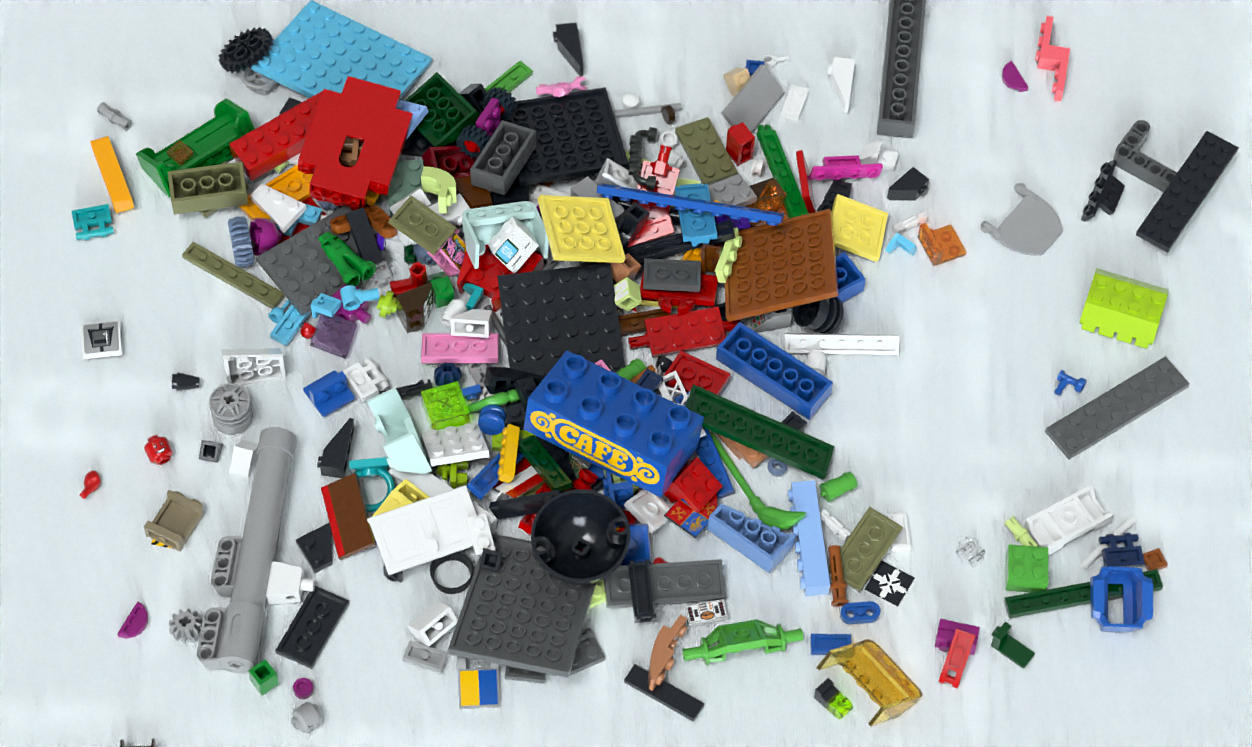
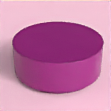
[293,678,314,699]

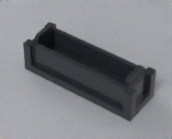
[628,559,657,623]

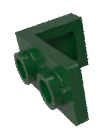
[991,621,1035,669]

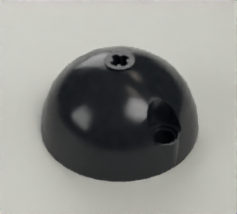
[531,489,630,585]

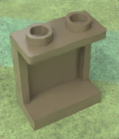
[144,490,204,552]

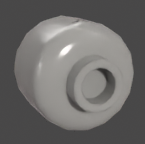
[291,702,323,733]

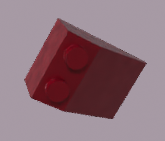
[422,146,476,178]

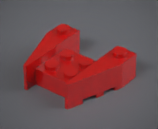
[457,245,545,312]

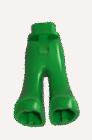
[318,231,376,287]

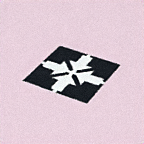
[864,561,915,607]

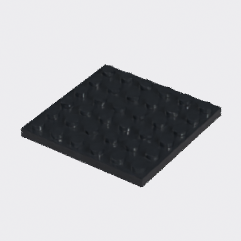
[504,87,629,186]
[497,263,625,376]

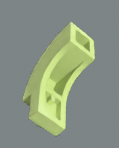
[421,167,457,213]

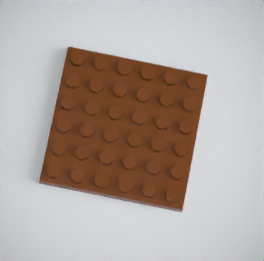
[723,209,839,322]

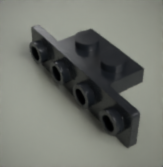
[1081,159,1125,222]

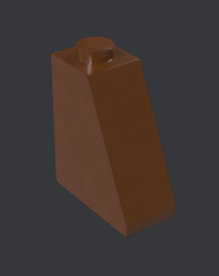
[454,176,493,209]

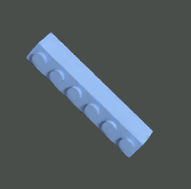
[787,480,830,596]

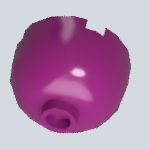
[249,218,282,256]

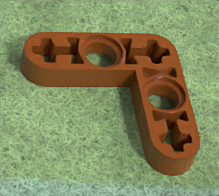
[330,205,398,238]

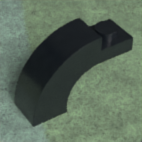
[617,202,650,250]

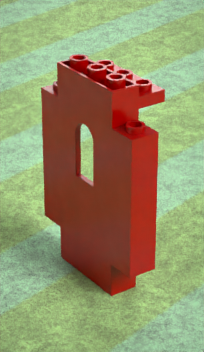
[297,76,413,210]

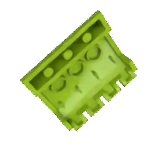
[1079,268,1169,349]

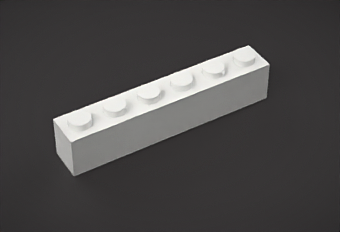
[389,468,497,533]

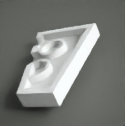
[250,183,307,233]

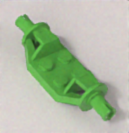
[682,619,803,665]

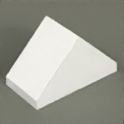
[229,440,258,479]

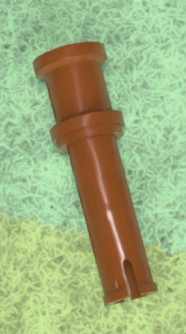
[828,545,849,607]

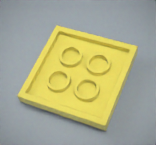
[832,194,888,262]

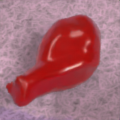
[79,470,101,499]

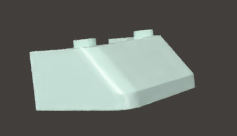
[462,201,549,269]
[367,387,433,474]

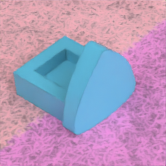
[885,232,917,256]

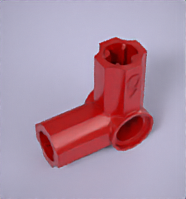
[390,262,427,297]

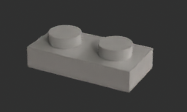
[403,641,448,673]

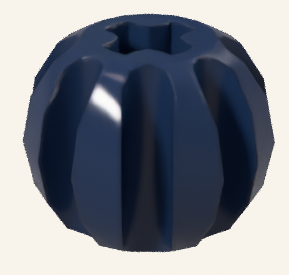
[433,362,462,391]

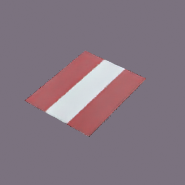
[493,458,543,498]

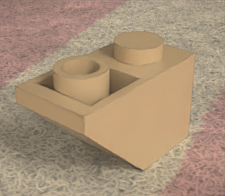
[723,67,750,97]

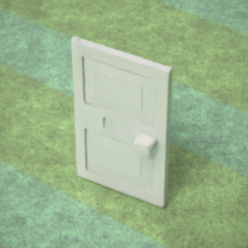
[367,485,477,575]

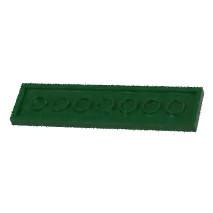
[685,384,835,480]

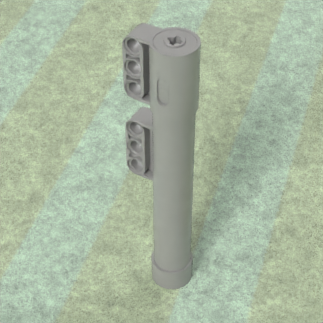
[197,427,297,674]

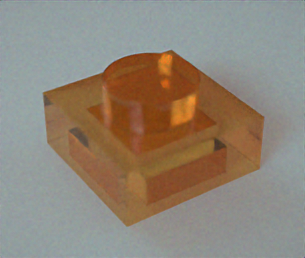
[167,140,193,166]

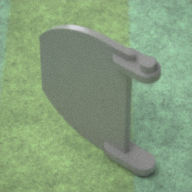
[981,183,1063,256]

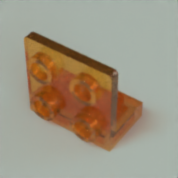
[917,223,967,266]

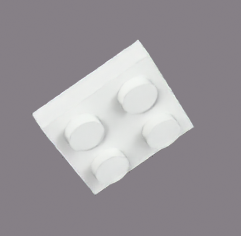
[624,490,670,533]

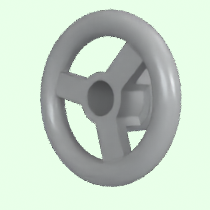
[240,67,276,91]

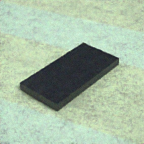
[275,586,350,669]

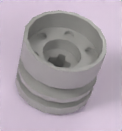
[209,383,253,435]

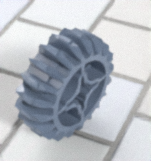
[228,216,254,267]

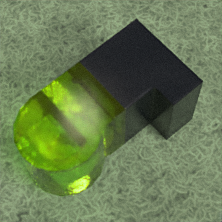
[814,678,853,719]

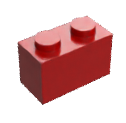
[726,122,755,166]

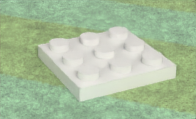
[420,423,489,466]

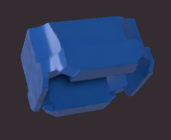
[1090,566,1153,632]

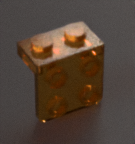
[750,179,787,225]

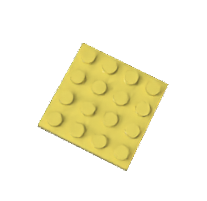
[537,195,626,263]

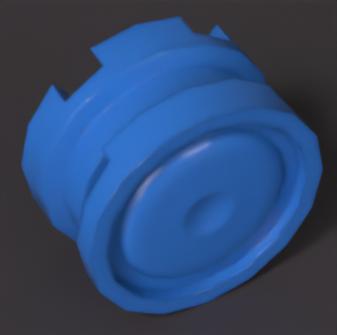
[478,405,506,435]

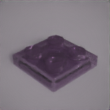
[310,313,357,359]

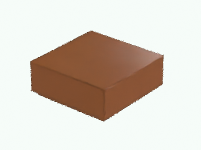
[1143,548,1168,571]

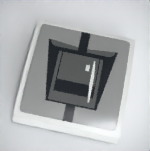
[81,320,122,359]

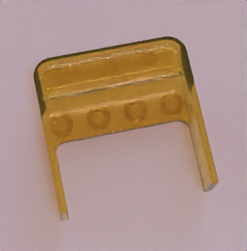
[816,639,923,726]

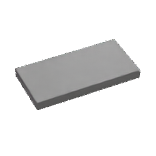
[721,65,784,132]

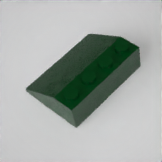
[404,72,480,147]

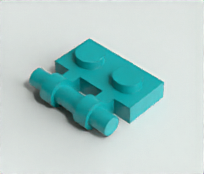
[71,204,114,240]

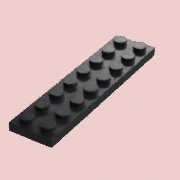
[1136,131,1239,253]

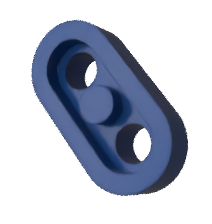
[840,601,881,624]

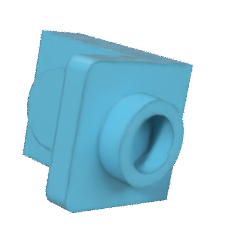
[311,293,341,319]

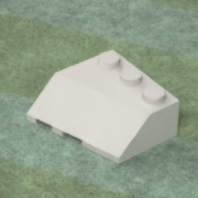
[221,348,286,386]

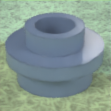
[767,458,787,476]

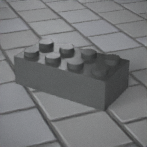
[470,120,536,195]

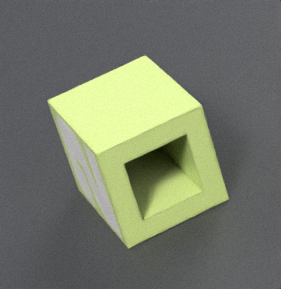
[614,277,642,312]

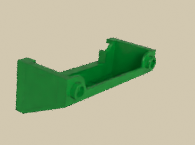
[135,98,255,197]

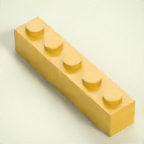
[497,424,520,483]

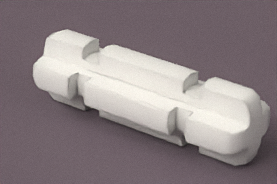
[893,212,927,234]
[820,509,851,541]

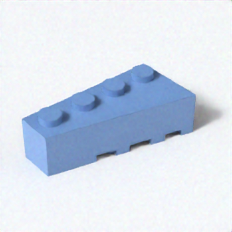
[706,504,796,574]

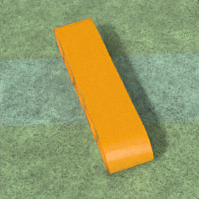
[90,136,134,214]

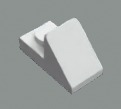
[859,140,899,171]

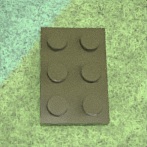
[388,195,456,255]

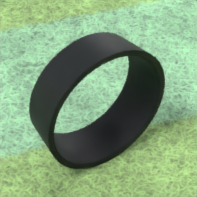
[430,551,474,594]

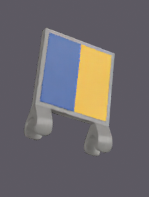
[457,656,500,709]

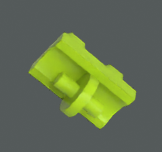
[436,461,468,489]

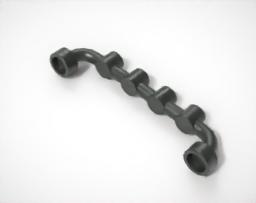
[628,127,657,191]

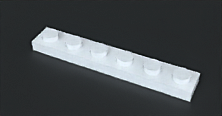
[784,333,899,355]

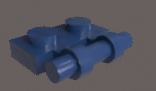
[1099,532,1145,567]

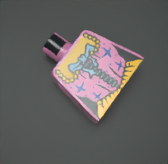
[427,230,466,276]

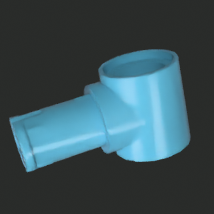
[340,285,379,311]

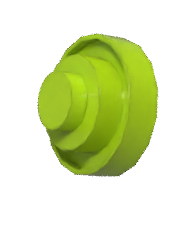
[376,290,397,318]

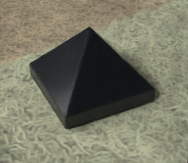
[479,548,503,572]

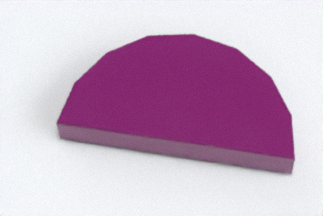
[1002,61,1028,92]
[117,601,148,639]

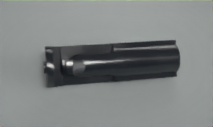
[379,379,433,399]

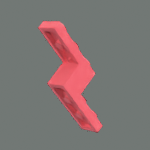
[1035,16,1070,101]

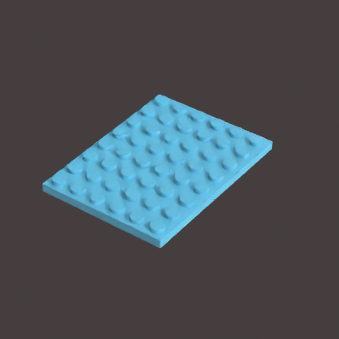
[252,0,432,100]

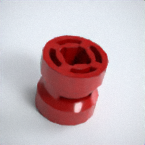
[572,468,598,490]

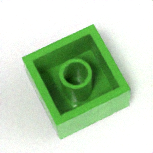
[1005,544,1048,593]

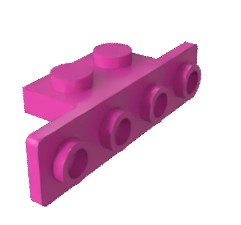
[809,155,883,180]

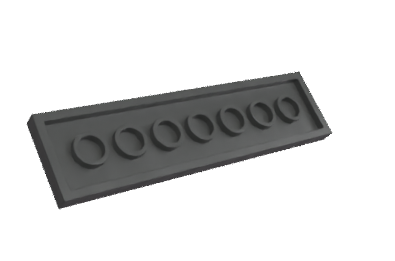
[1045,356,1190,460]

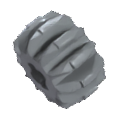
[169,608,203,643]

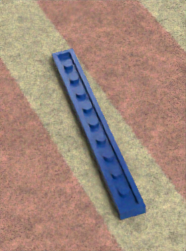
[596,183,784,226]

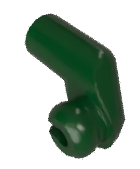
[404,244,417,264]

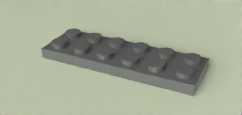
[604,559,726,608]

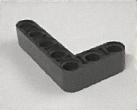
[1113,120,1177,192]

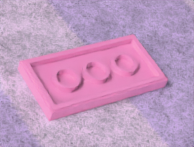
[421,333,499,363]

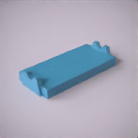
[675,183,717,246]

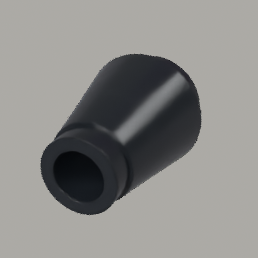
[171,372,200,391]

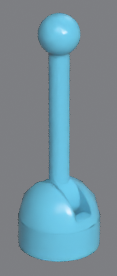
[268,300,290,324]

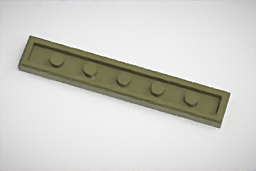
[182,242,285,309]

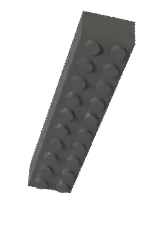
[876,0,926,138]

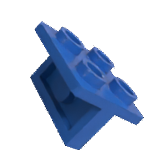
[303,370,355,417]
[603,471,633,509]

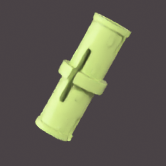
[1004,516,1039,547]

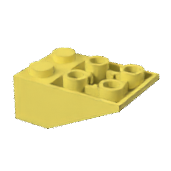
[372,479,429,517]

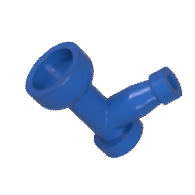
[1054,370,1087,396]

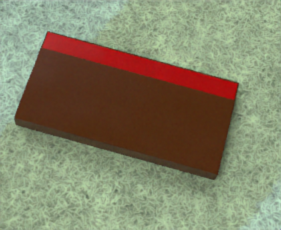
[321,473,376,560]

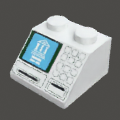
[488,217,539,274]

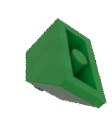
[427,271,454,308]

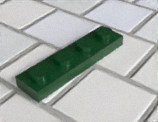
[518,435,572,492]

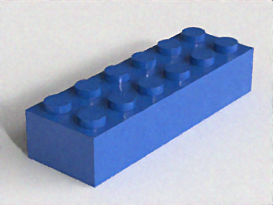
[716,322,833,420]

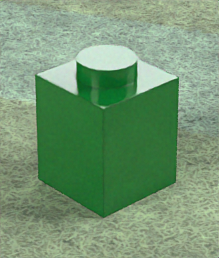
[248,659,279,695]

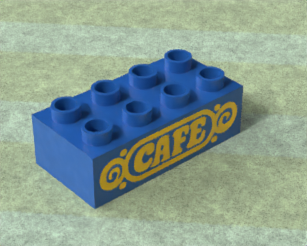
[524,350,704,498]

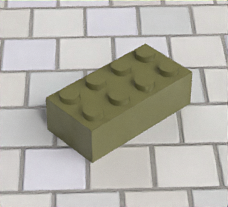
[168,162,248,215]

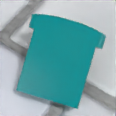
[463,283,484,311]

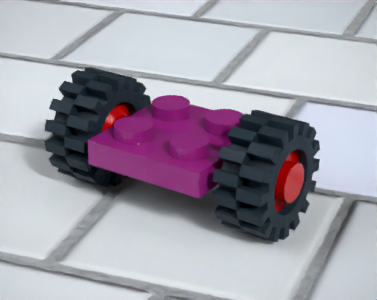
[456,87,518,160]

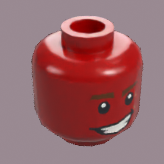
[144,435,173,465]

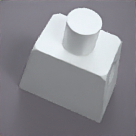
[266,561,315,605]

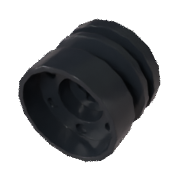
[793,297,844,334]

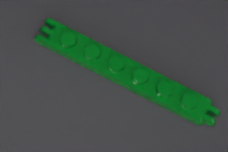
[756,125,808,218]

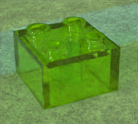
[421,381,470,430]

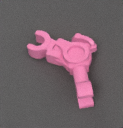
[536,76,587,97]

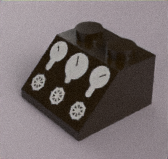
[396,282,434,334]

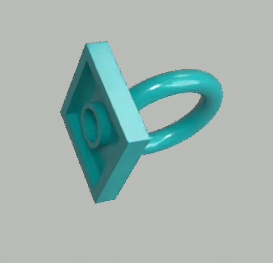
[349,457,395,512]

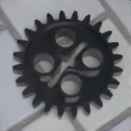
[218,27,274,73]

